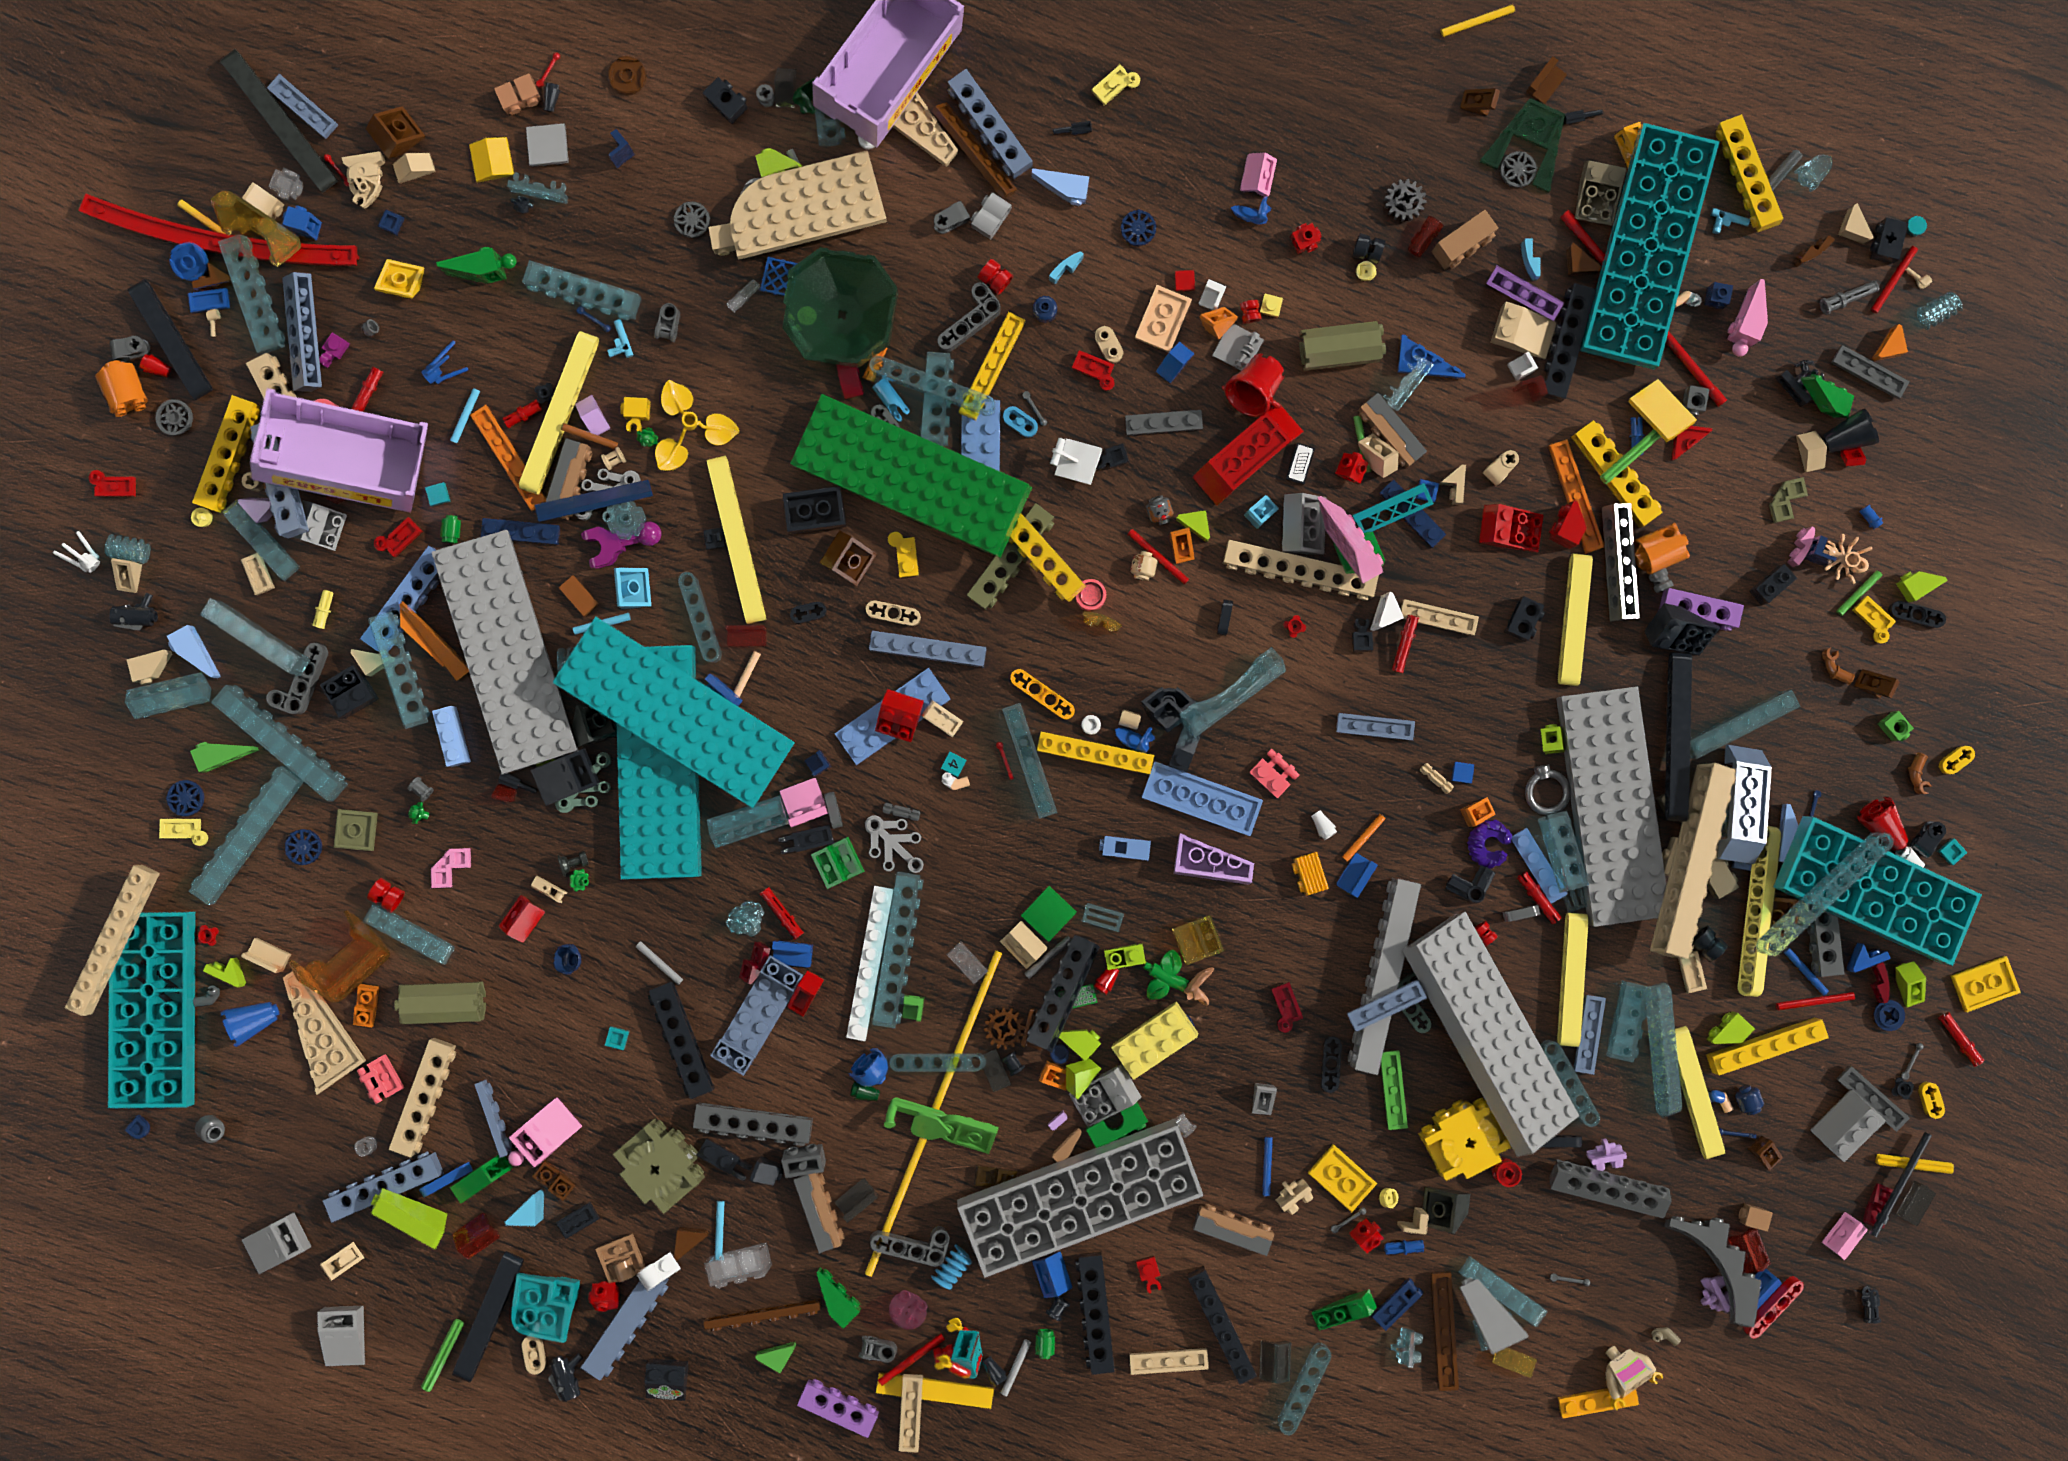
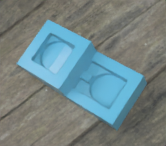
[1521,238,1540,281]
[1049,251,1084,284]

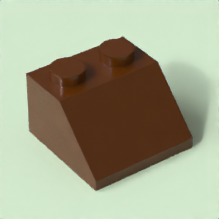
[365,106,425,159]
[819,530,877,586]

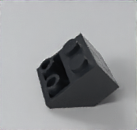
[320,665,379,719]

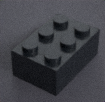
[783,486,847,534]

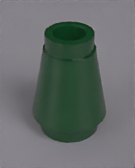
[850,1081,880,1101]

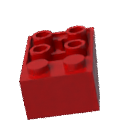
[1479,504,1544,552]

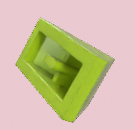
[1176,510,1210,542]
[1066,1059,1102,1099]

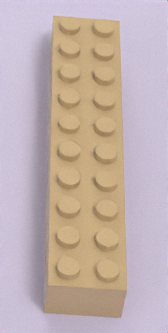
[1650,763,1736,959]

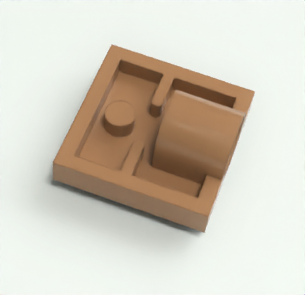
[595,1233,646,1283]

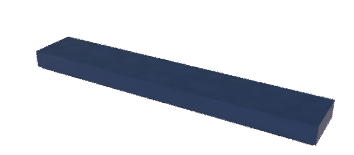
[535,480,653,521]

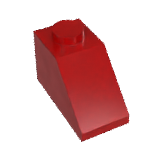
[787,970,824,1017]

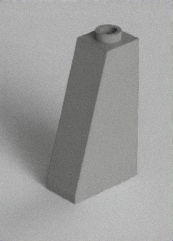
[1459,1277,1528,1354]

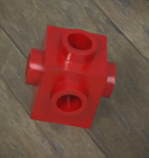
[1290,223,1322,254]
[1335,452,1369,484]
[1349,1218,1384,1254]
[588,1281,620,1312]

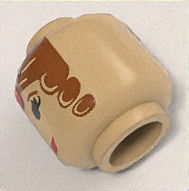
[1131,551,1157,581]

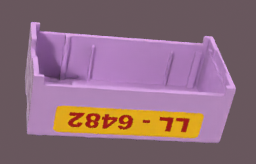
[813,0,964,148]
[251,389,428,513]

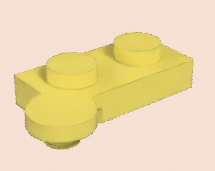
[1092,65,1140,106]
[159,819,208,846]

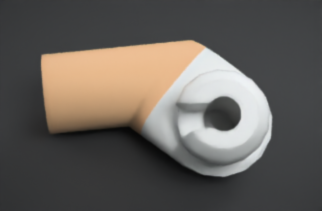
[1675,291,1702,308]
[942,772,970,790]

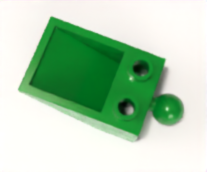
[436,247,517,284]

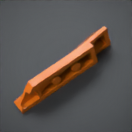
[400,601,469,680]

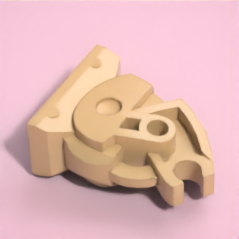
[342,151,385,209]

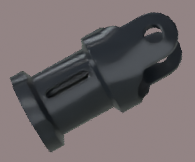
[1862,1286,1881,1324]

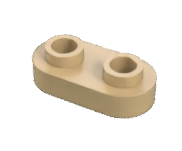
[1095,326,1123,363]
[522,1336,546,1374]

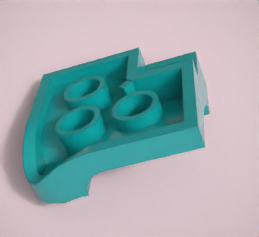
[511,1273,580,1343]

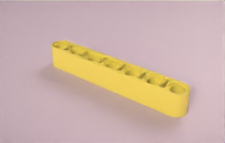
[1558,553,1593,686]
[1557,913,1588,1047]
[1666,1026,1725,1159]

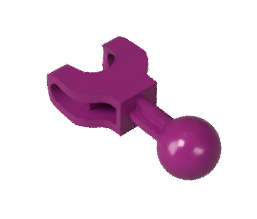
[581,521,661,569]

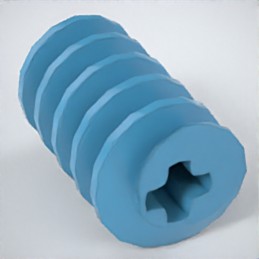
[931,1245,972,1289]

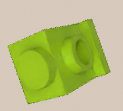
[1541,724,1565,754]

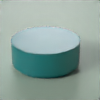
[1907,216,1927,236]

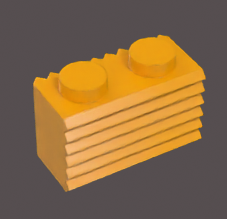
[1291,852,1329,896]

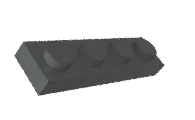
[1831,345,1910,399]
[1125,410,1203,436]
[1836,1065,1910,1132]

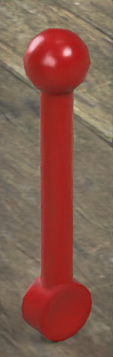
[536,52,560,88]
[324,154,349,187]
[996,742,1014,780]

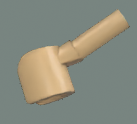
[1905,267,1932,288]
[206,309,221,337]

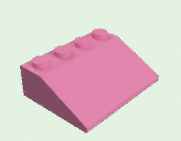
[1318,496,1383,583]

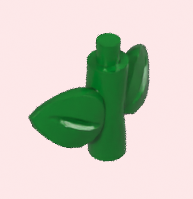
[1143,950,1189,1000]

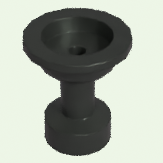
[557,851,589,877]

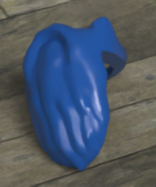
[1231,196,1271,224]
[1115,727,1155,753]

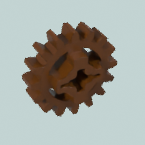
[984,1007,1026,1050]

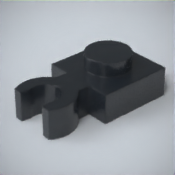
[1097,443,1130,470]
[1352,619,1373,652]

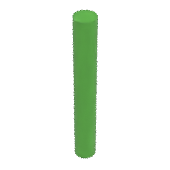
[1353,416,1371,473]
[1836,570,1882,616]

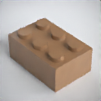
[1432,210,1498,270]

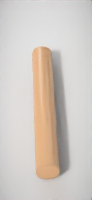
[734,651,761,697]

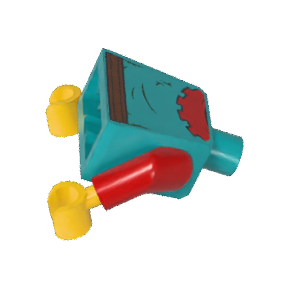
[935,1318,982,1379]

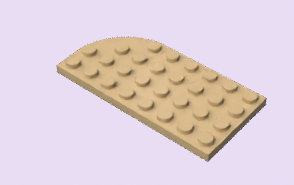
[730,150,887,260]

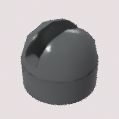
[362,319,379,336]

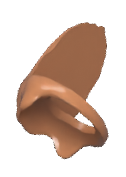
[1184,967,1214,1006]

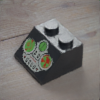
[645,1358,689,1401]

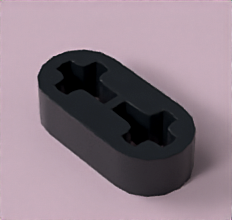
[1217,599,1233,636]
[790,602,827,624]

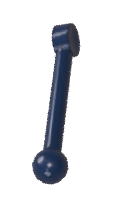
[577,307,611,332]
[1809,790,1821,817]
[1719,1128,1757,1139]

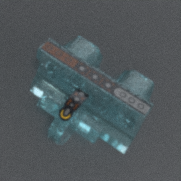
[1391,1328,1423,1368]

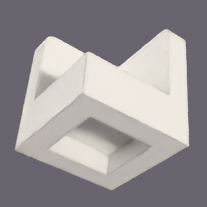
[1199,279,1226,310]
[1507,351,1538,381]

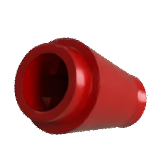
[140,354,172,377]
[1094,968,1119,995]

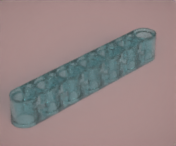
[869,356,996,416]
[1645,982,1682,1117]

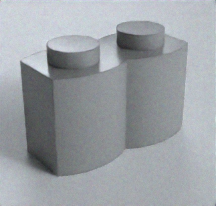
[970,192,1012,240]

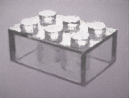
[705,1242,772,1288]

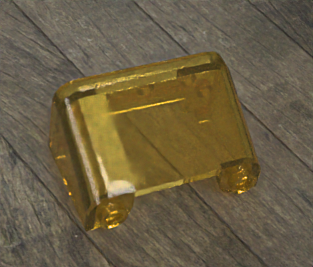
[210,191,301,267]

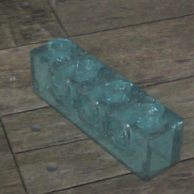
[1538,811,1589,893]

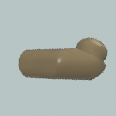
[1652,1327,1681,1346]

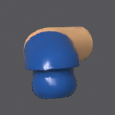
[1708,1090,1733,1113]

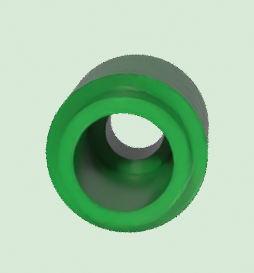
[440,515,461,544]
[1035,1329,1055,1359]

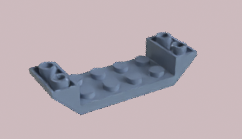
[1718,745,1771,864]
[711,955,803,1076]

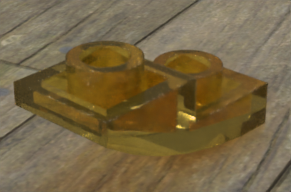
[1082,611,1122,633]
[1492,1347,1537,1378]

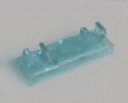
[507,172,568,204]
[1384,355,1433,411]

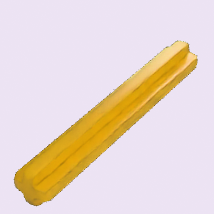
[1875,1154,1954,1174]

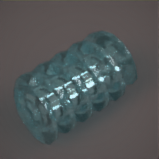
[1917,291,1963,330]
[105,534,151,564]

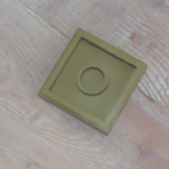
[334,809,378,851]

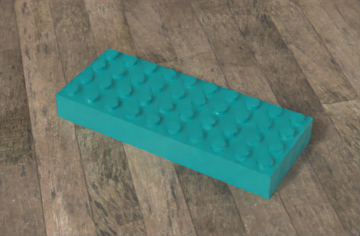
[1773,816,1982,966]
[108,912,195,1108]

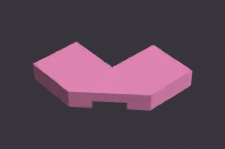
[431,848,471,888]

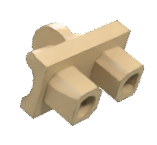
[1275,1178,1313,1215]

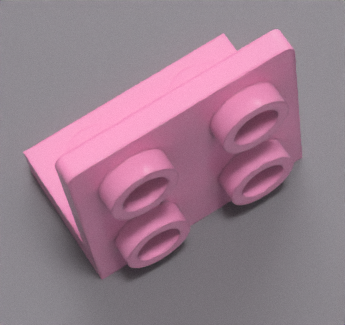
[780,778,829,827]

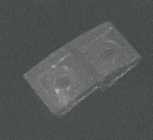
[947,941,988,984]

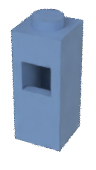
[1099,836,1151,860]

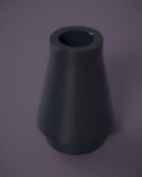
[542,82,561,112]
[981,1356,1007,1387]

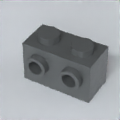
[782,1144,826,1178]

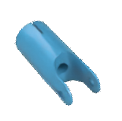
[872,378,910,421]

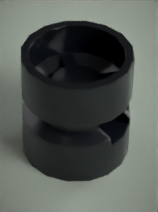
[1352,233,1385,264]
[1692,925,1728,962]

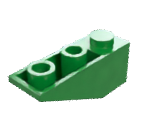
[1801,374,1854,418]
[817,1267,861,1329]
[1312,1289,1377,1331]

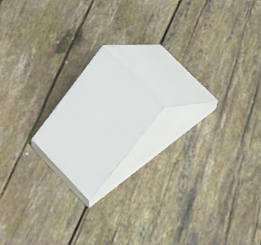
[1370,592,1404,631]

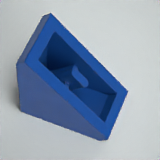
[1156,342,1194,384]

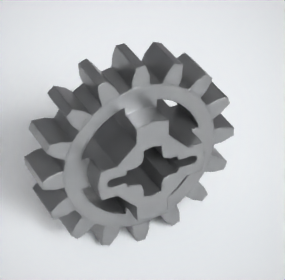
[1384,179,1426,222]

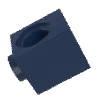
[1704,282,1733,309]

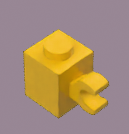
[621,397,650,432]

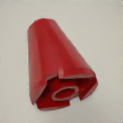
[1857,797,1908,851]

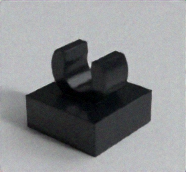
[703,528,726,550]

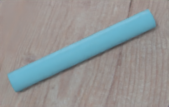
[450,388,480,443]
[573,613,631,635]
[714,1201,724,1260]

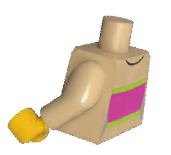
[1606,1346,1663,1410]

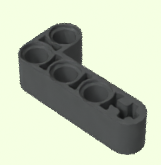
[938,282,1000,353]
[266,643,328,715]
[870,1226,949,1266]

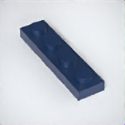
[1379,479,1446,548]
[481,518,560,545]

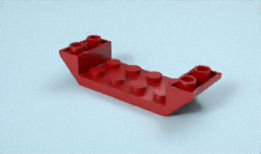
[1192,403,1304,506]

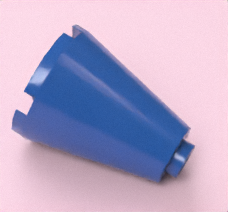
[221,1002,280,1047]

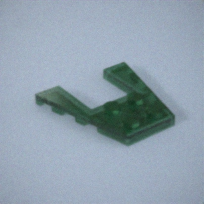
[1479,98,1565,193]

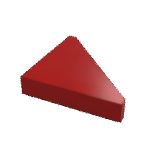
[1672,426,1712,460]

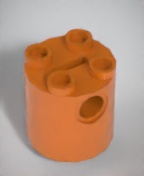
[95,360,148,417]
[1634,523,1690,575]

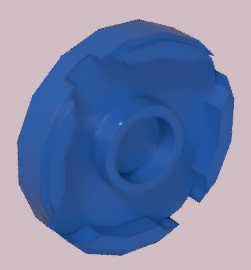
[169,242,209,281]

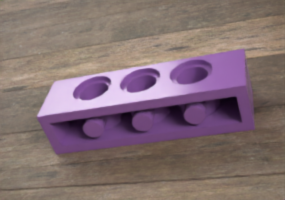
[1486,265,1564,321]
[1659,588,1744,631]
[797,1379,879,1438]

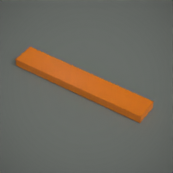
[470,405,547,511]
[1548,439,1605,554]

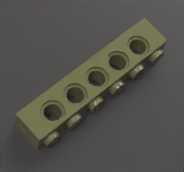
[967,503,1055,610]

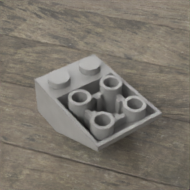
[1069,1064,1141,1127]
[242,1213,311,1274]
[318,1306,365,1366]

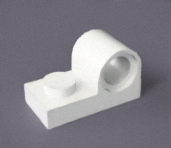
[637,1253,681,1292]

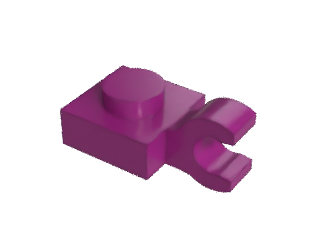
[319,332,350,368]

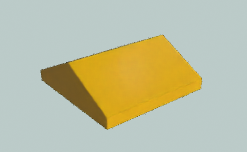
[469,137,514,183]
[374,259,424,299]

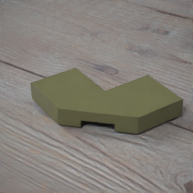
[1769,477,1808,524]

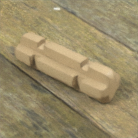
[1420,763,1454,794]

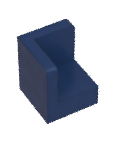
[805,750,832,777]

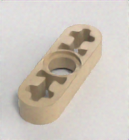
[866,601,921,626]

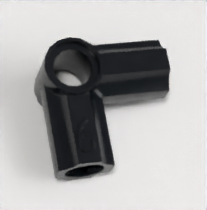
[1445,865,1495,904]

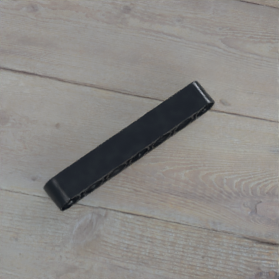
[128,279,213,400]
[452,1251,524,1383]

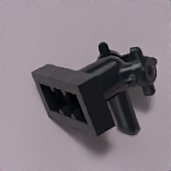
[1775,360,1825,407]

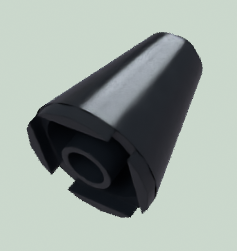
[1822,408,1879,453]

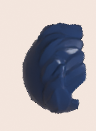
[553,943,582,975]

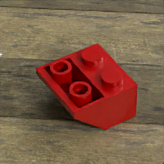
[1549,500,1587,549]
[875,689,924,742]

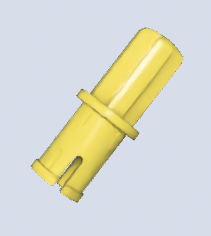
[312,590,333,629]

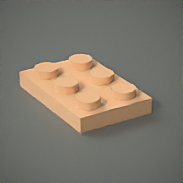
[1135,285,1192,353]

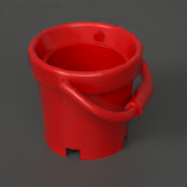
[1222,353,1285,417]

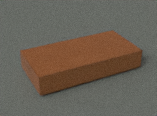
[559,575,599,617]

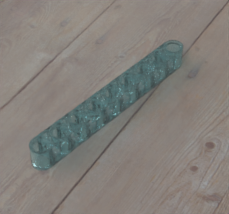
[1756,833,1893,956]

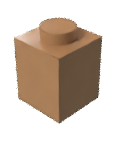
[1739,1203,1773,1232]

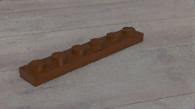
[932,102,1017,199]
[1431,1271,1459,1391]
[703,1299,822,1331]

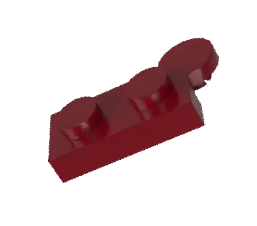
[1271,982,1303,1033]

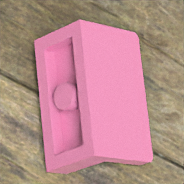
[1240,153,1277,196]
[1822,1212,1867,1260]

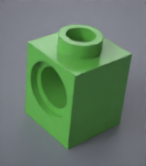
[1878,711,1914,742]

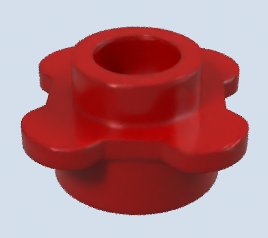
[1283,615,1306,638]
[197,925,219,946]

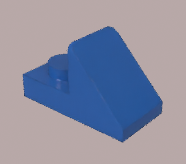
[1847,943,1891,973]

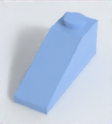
[1032,169,1089,206]
[167,625,221,678]
[1778,804,1799,862]

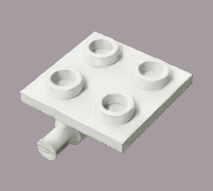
[1050,438,1102,485]

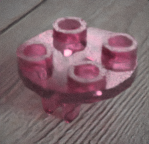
[889,1290,927,1329]

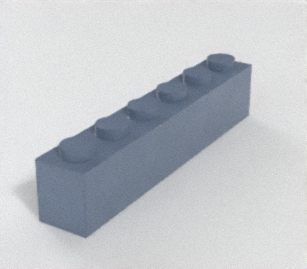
[869,631,987,668]
[581,1278,669,1381]

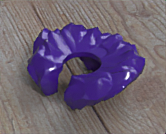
[1467,819,1512,869]

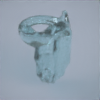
[1794,154,1833,192]

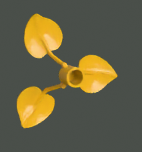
[655,380,739,471]

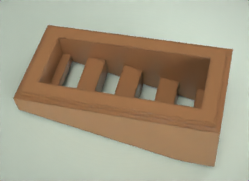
[1052,1127,1082,1162]

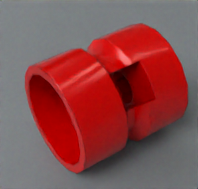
[977,259,1013,295]
[367,878,405,913]
[1491,1158,1522,1187]

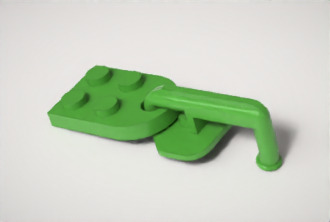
[884,1098,998,1154]

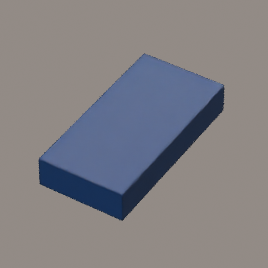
[188,288,230,313]

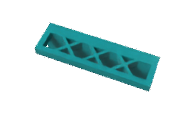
[1353,483,1434,533]

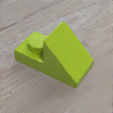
[203,957,246,988]

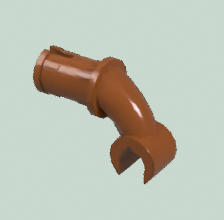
[1822,647,1855,685]
[1907,752,1932,794]

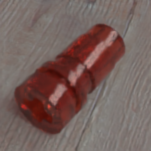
[1408,216,1444,257]

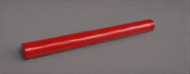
[1871,246,1918,314]
[1128,529,1189,585]
[1776,992,1855,1010]
[878,1334,945,1386]

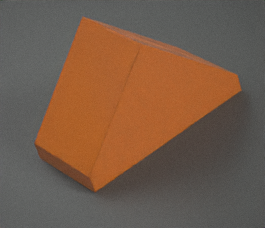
[1200,307,1238,340]
[1871,324,1908,361]
[1169,528,1195,564]
[1460,797,1495,827]
[1039,1060,1066,1091]

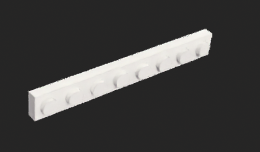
[846,886,894,1041]

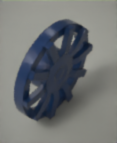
[1121,210,1156,246]
[285,829,322,865]

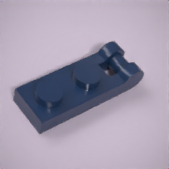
[1371,1278,1424,1331]

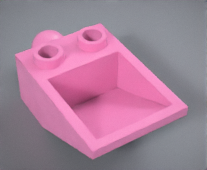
[1727,279,1768,357]
[508,1097,582,1167]

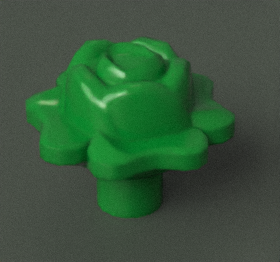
[636,427,658,447]
[408,802,429,824]
[569,869,589,892]

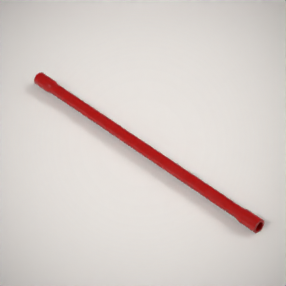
[1560,210,1727,407]

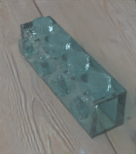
[125,672,211,719]
[707,796,789,848]
[1606,980,1651,1063]

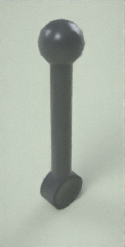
[1023,391,1047,426]
[1900,1043,1924,1080]
[1331,1208,1366,1233]
[1550,1273,1590,1286]

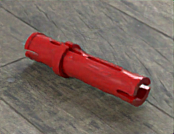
[351,366,384,412]
[1392,614,1419,673]
[1517,871,1562,924]
[759,887,804,940]
[1938,1012,1985,1067]

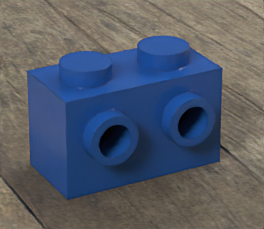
[282,206,322,241]

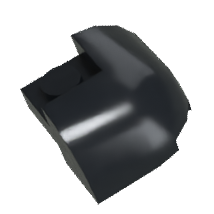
[1141,687,1196,733]

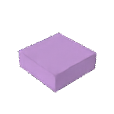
[1048,1111,1067,1130]

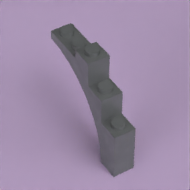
[1664,1216,1761,1328]

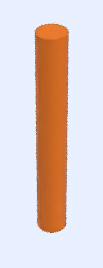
[1342,814,1386,862]

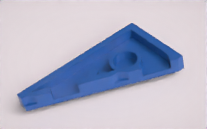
[1397,335,1465,379]

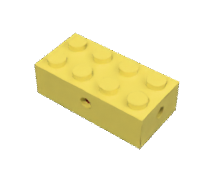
[1111,1001,1198,1080]

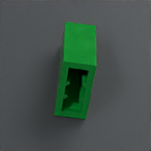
[450,1155,512,1204]

